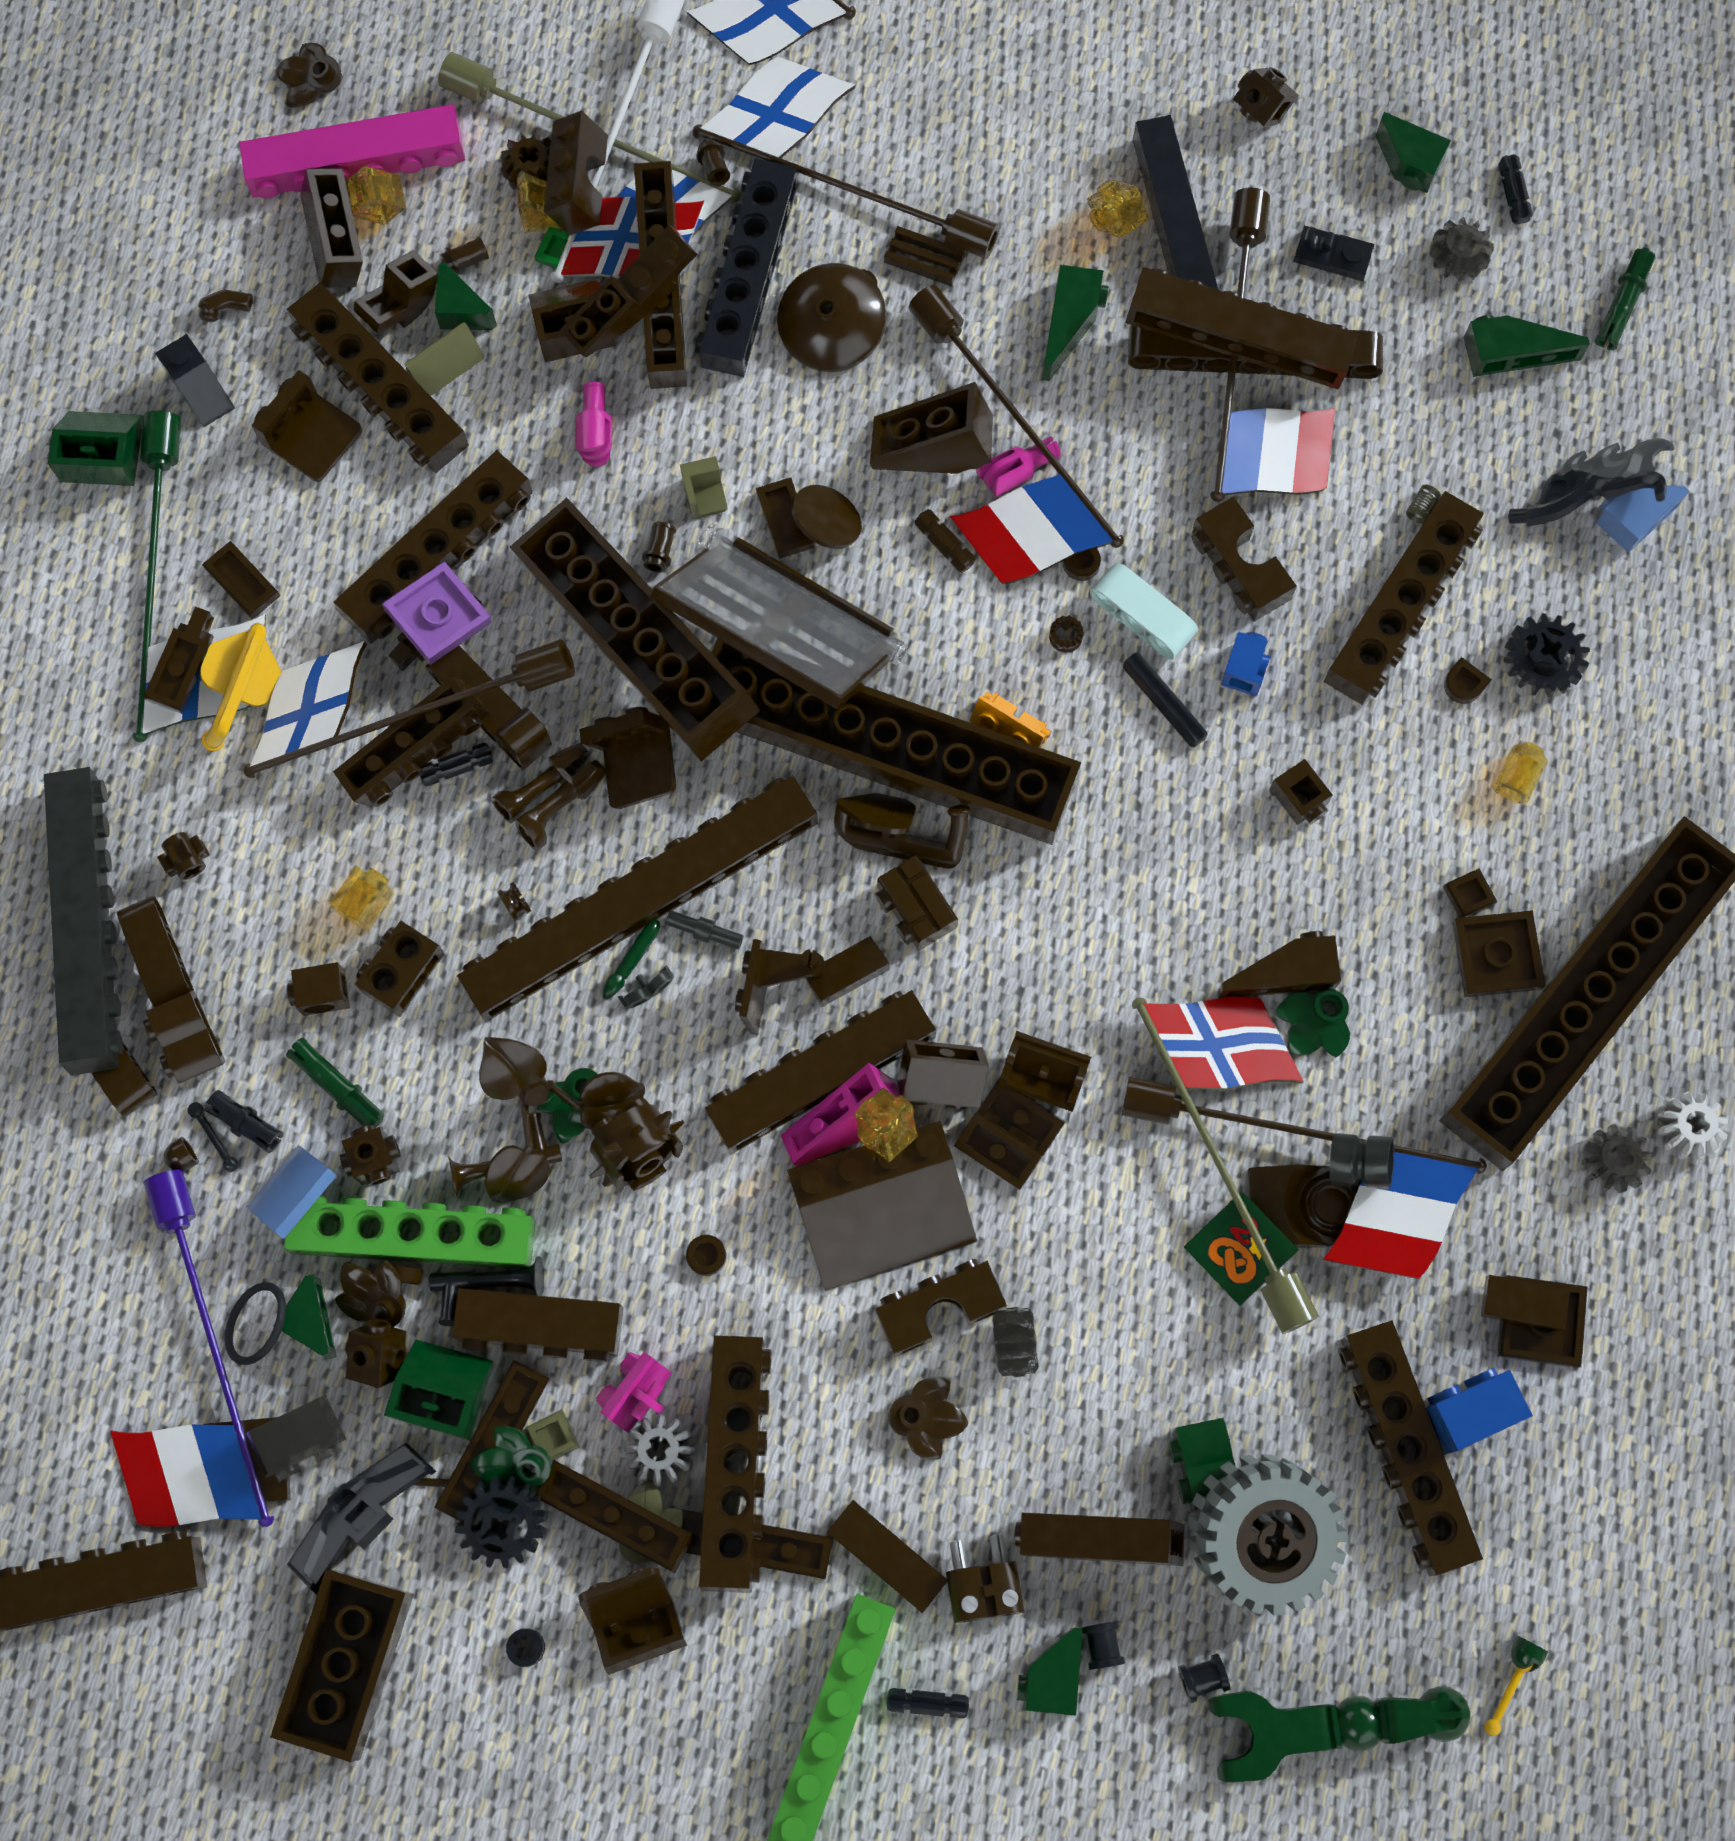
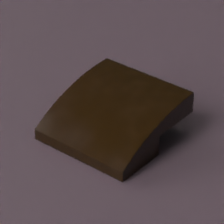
[954,1078,1066,1190]

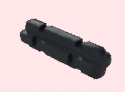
[1498,154,1533,225]
[420,742,493,786]
[887,1688,969,1719]

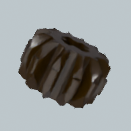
[500,131,551,196]

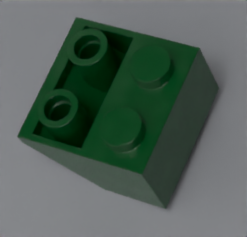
[47,411,143,486]
[384,1339,494,1441]

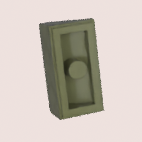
[405,322,484,396]

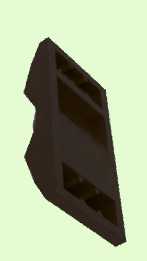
[1248,1164,1362,1248]

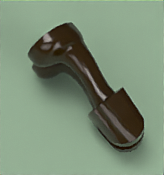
[491,742,607,851]

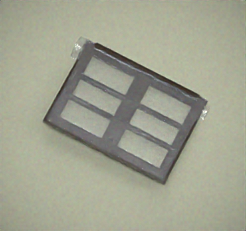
[650,523,908,710]

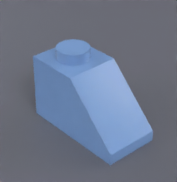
[1596,485,1689,553]

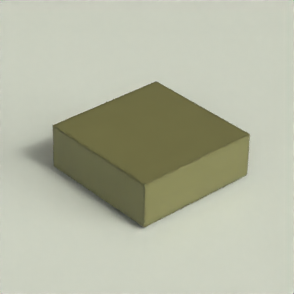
[525,1409,580,1461]

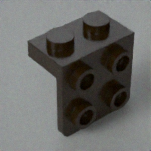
[251,370,362,482]
[579,707,676,809]
[578,1567,687,1675]

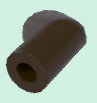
[198,289,253,322]

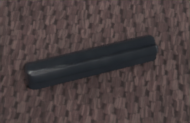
[1123,653,1208,748]

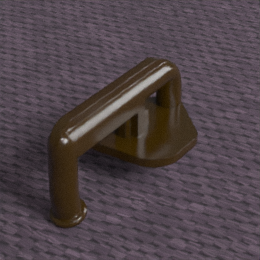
[834,793,970,869]

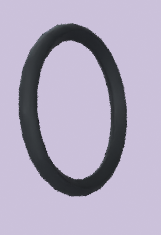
[225,1282,286,1365]

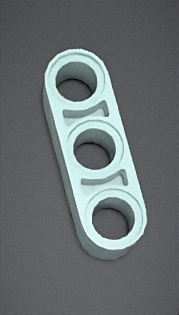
[1090,563,1199,660]

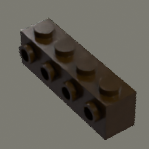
[333,676,490,807]

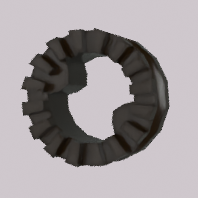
[1049,615,1084,653]
[497,882,531,921]

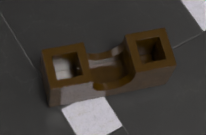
[544,110,608,235]
[1191,496,1297,622]
[875,1259,1007,1357]

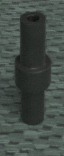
[665,910,744,950]

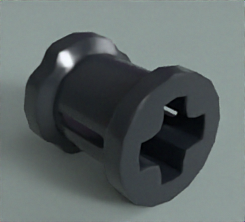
[1081,1621,1125,1670]
[1178,1653,1231,1703]

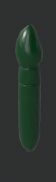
[603,920,660,1000]

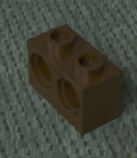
[355,920,445,1017]

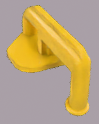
[200,623,281,751]

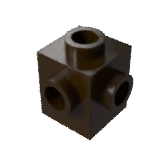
[1233,67,1299,127]
[339,1125,401,1186]
[345,1319,407,1388]

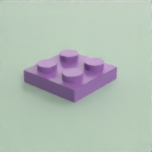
[383,562,492,665]

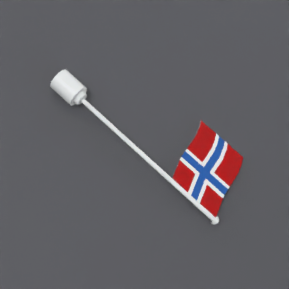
[550,0,705,283]

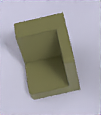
[680,456,728,519]

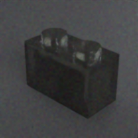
[246,1394,346,1482]

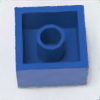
[1426,1367,1533,1455]

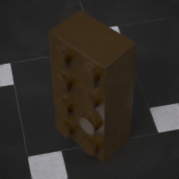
[270,1569,414,1762]

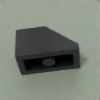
[155,334,235,427]

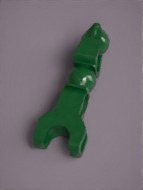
[1207,1686,1471,1782]

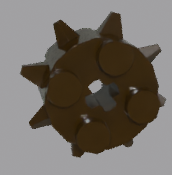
[589,1098,684,1192]

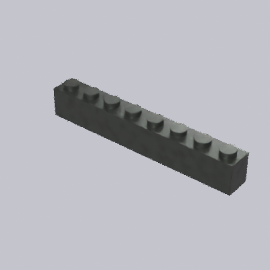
[44,767,123,1076]

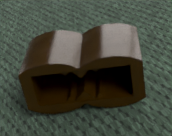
[143,990,226,1084]

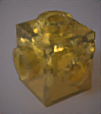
[1087,180,1149,238]
[855,1087,918,1162]

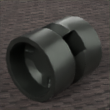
[1330,1133,1394,1189]

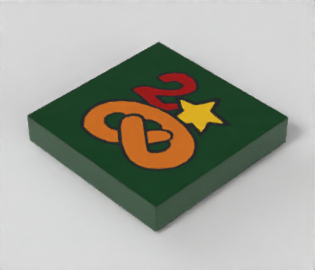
[1184,1191,1299,1306]

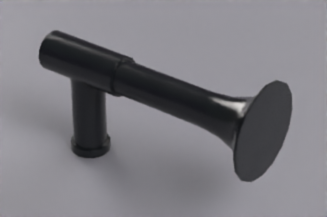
[429,1256,544,1326]

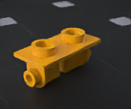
[970,692,1052,747]

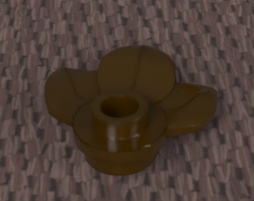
[275,42,342,108]
[335,1260,406,1327]
[888,1377,968,1460]

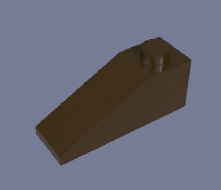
[1218,931,1341,998]

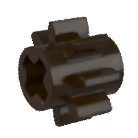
[157,832,210,880]

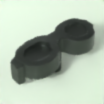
[618,965,674,1009]

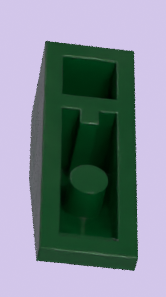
[1042,264,1109,381]
[1463,315,1590,377]

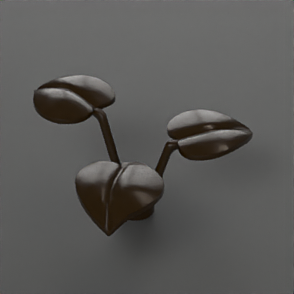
[479,1037,645,1203]

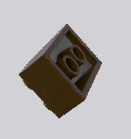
[870,382,993,474]

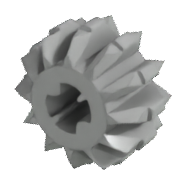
[624,1414,695,1486]

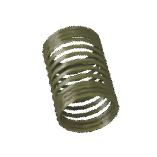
[1406,484,1441,524]

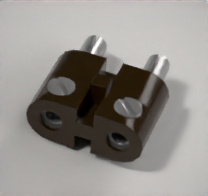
[946,1534,1025,1623]

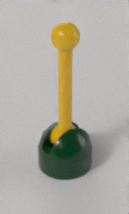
[1484,1635,1548,1736]

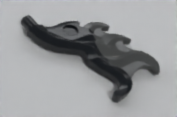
[1508,438,1674,526]

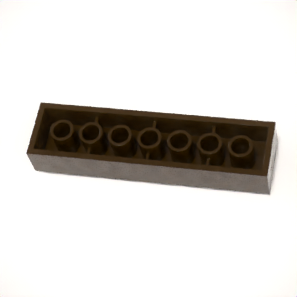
[510,497,760,762]

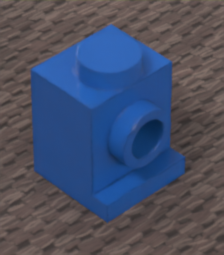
[1221,632,1270,697]

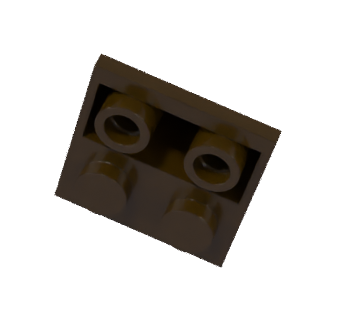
[528,278,616,363]

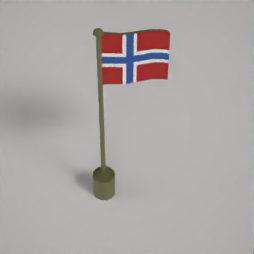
[1132,996,1319,1334]

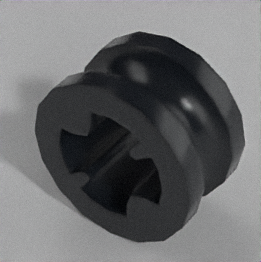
[506,1629,545,1667]

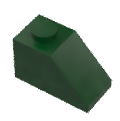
[1375,112,1451,193]
[1017,1628,1083,1716]

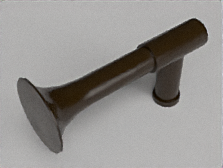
[448,1113,562,1197]

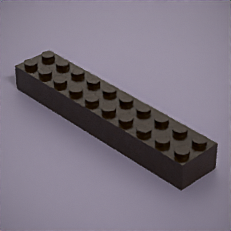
[711,638,1081,845]
[1439,816,1735,1171]

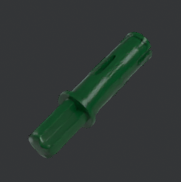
[1594,247,1656,351]
[286,1038,384,1128]

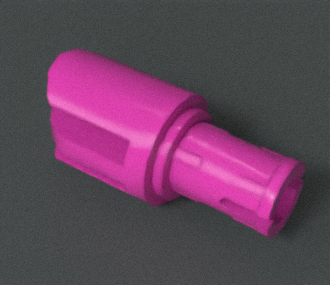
[575,381,612,468]
[976,436,1061,497]

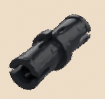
[204,1090,284,1153]

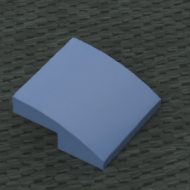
[246,1144,337,1239]

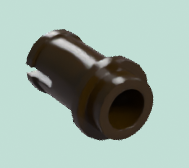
[696,140,730,186]
[439,237,489,275]
[642,522,676,573]

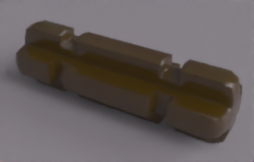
[914,509,976,573]

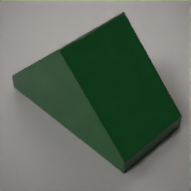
[435,261,497,330]
[273,1274,337,1359]

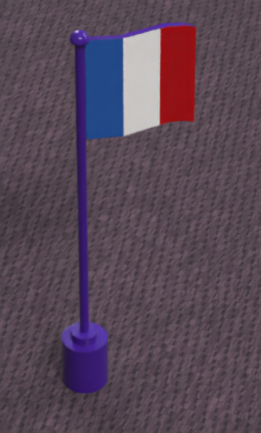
[110,1170,274,1527]

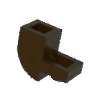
[353,250,438,334]

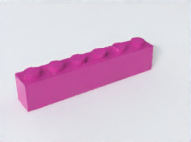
[239,104,466,199]

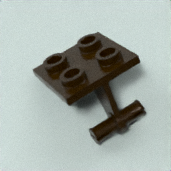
[735,939,826,1035]

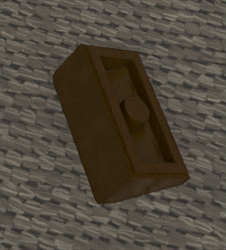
[805,936,890,1007]

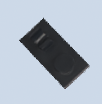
[1293,225,1375,282]

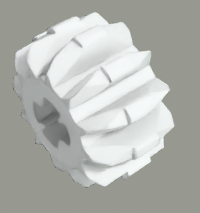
[1657,1092,1728,1161]

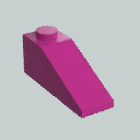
[781,1063,910,1167]

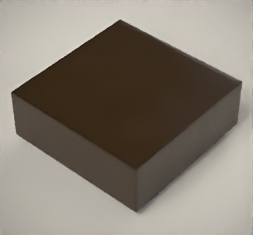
[1443,868,1498,918]

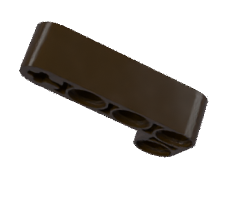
[425,646,552,770]

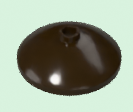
[777,263,887,372]

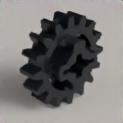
[1503,613,1590,697]
[455,1475,546,1568]

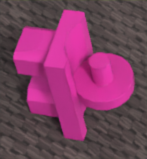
[596,1352,672,1433]

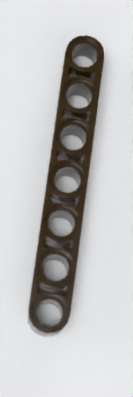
[1128,325,1383,379]

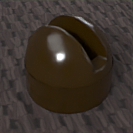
[163,1137,199,1171]

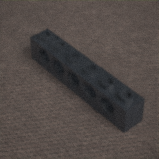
[695,158,798,377]

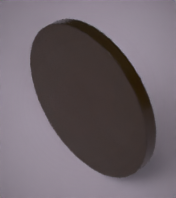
[792,485,862,549]

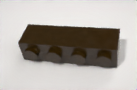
[452,1288,624,1362]

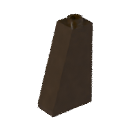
[1014,1512,1185,1566]

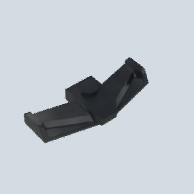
[287,1442,437,1595]

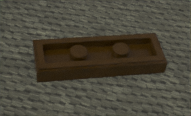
[827,1500,947,1613]

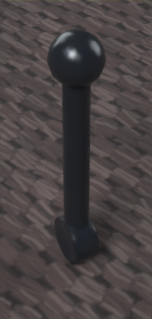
[187,1102,238,1172]

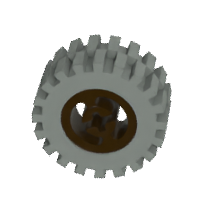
[1187,1454,1348,1615]

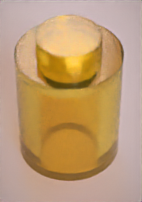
[1492,742,1548,804]

